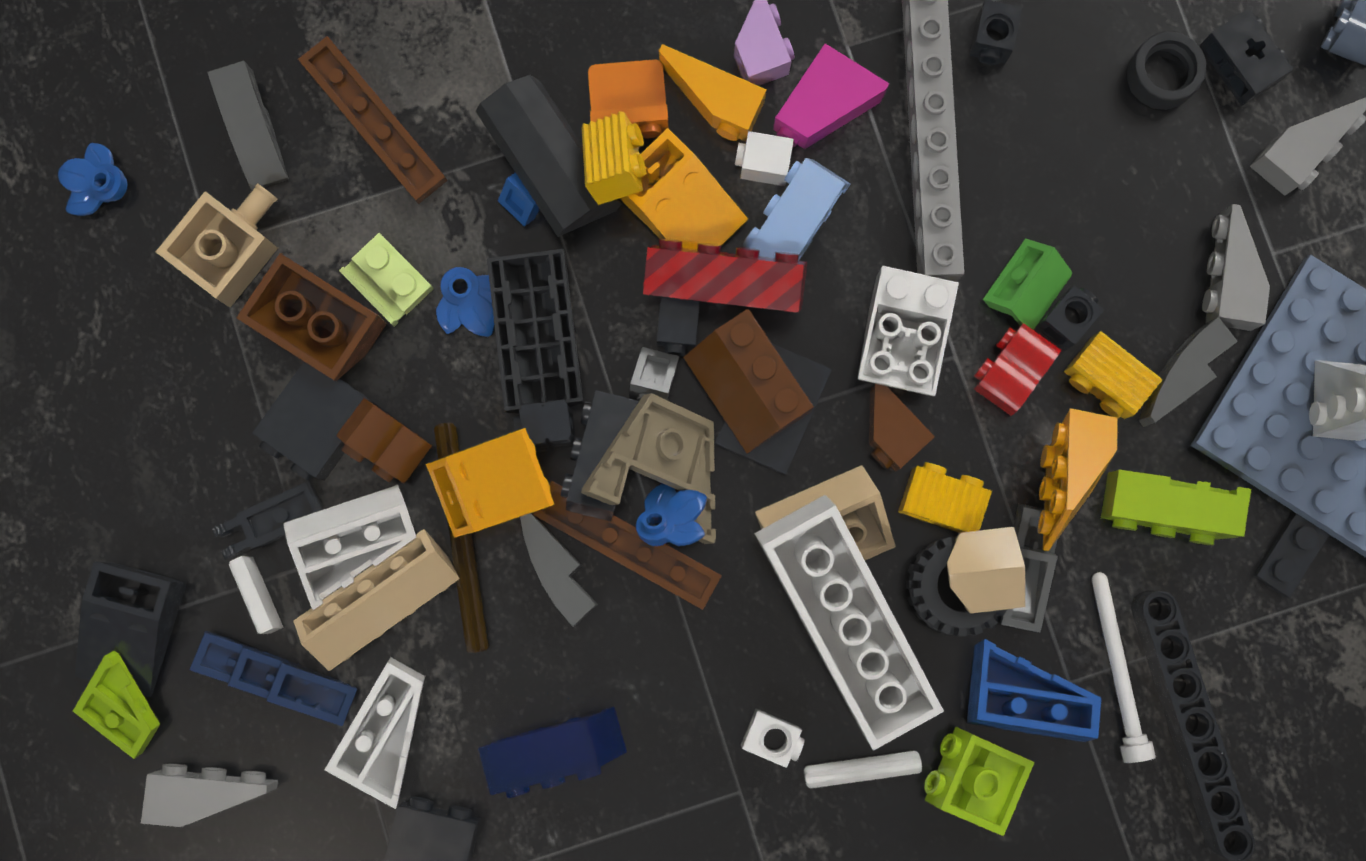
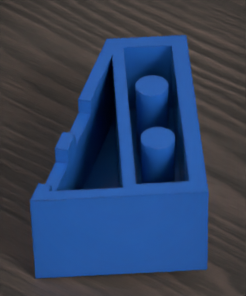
[967,639,1101,742]

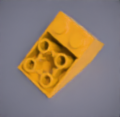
[619,128,748,249]
[1038,408,1117,551]
[426,428,554,538]

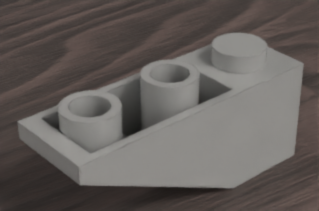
[1250,97,1366,196]
[1202,204,1270,331]
[141,764,278,827]

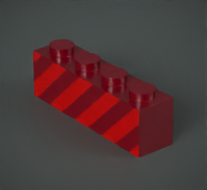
[643,239,807,313]

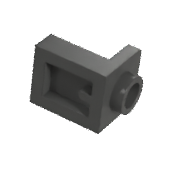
[629,347,679,401]

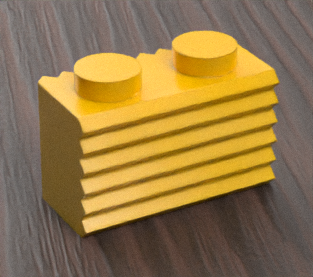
[582,111,646,205]
[1064,331,1162,419]
[898,462,992,533]

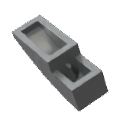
[207,61,289,191]
[1139,317,1238,427]
[1000,503,1058,632]
[520,513,598,627]

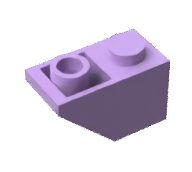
[734,0,795,86]

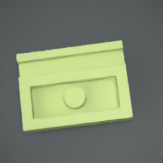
[339,233,434,327]

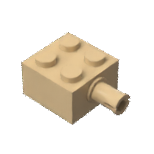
[156,183,278,308]

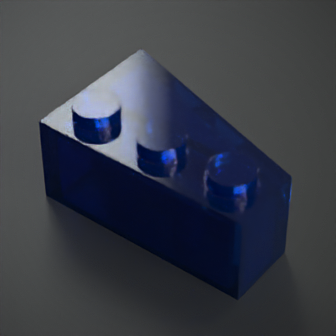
[478,707,627,798]

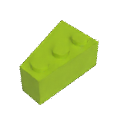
[1101,470,1251,545]

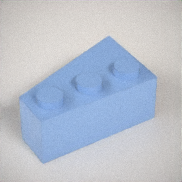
[743,158,850,261]

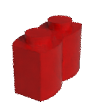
[974,323,1061,416]

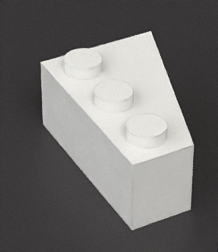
[1309,360,1366,441]
[283,485,416,610]
[325,657,425,809]

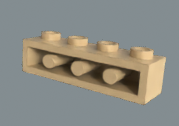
[294,529,460,671]

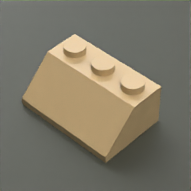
[755,465,896,560]

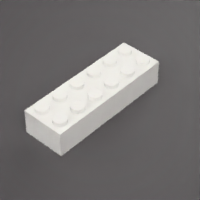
[754,495,944,751]

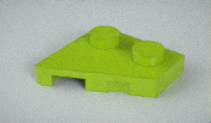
[73,650,160,759]

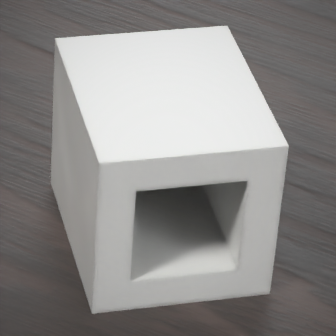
[735,131,794,186]

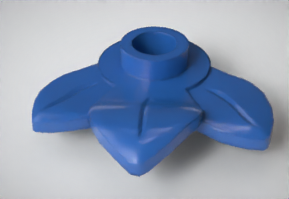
[58,143,128,216]
[436,267,494,337]
[636,483,707,546]

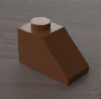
[869,384,935,472]

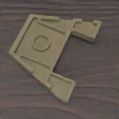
[581,393,716,544]

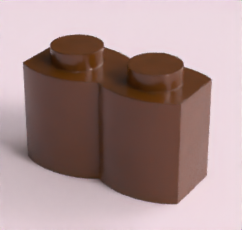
[336,398,432,483]

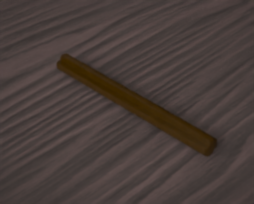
[434,423,488,653]

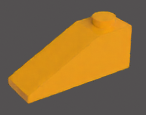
[659,44,767,142]

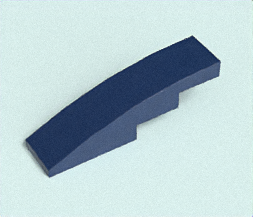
[190,631,357,726]

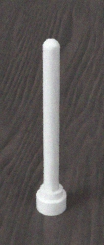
[1092,572,1156,763]

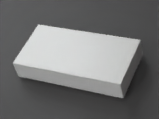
[229,556,284,634]

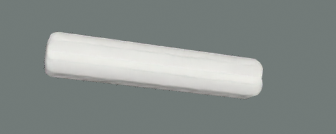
[804,751,922,788]

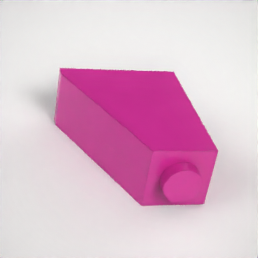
[773,44,889,149]

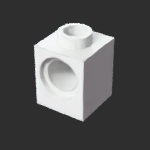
[741,709,805,768]

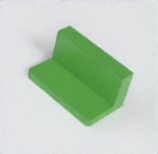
[983,238,1072,330]

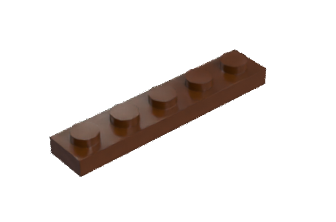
[298,36,448,204]
[532,480,722,610]

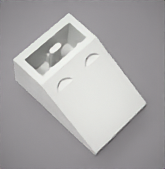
[858,266,959,396]

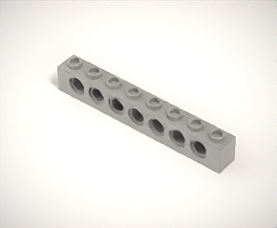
[902,0,964,282]

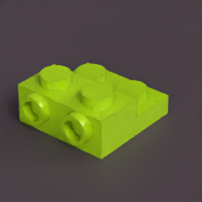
[924,727,1035,836]

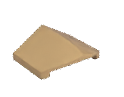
[947,527,1025,613]

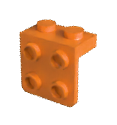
[588,59,669,138]

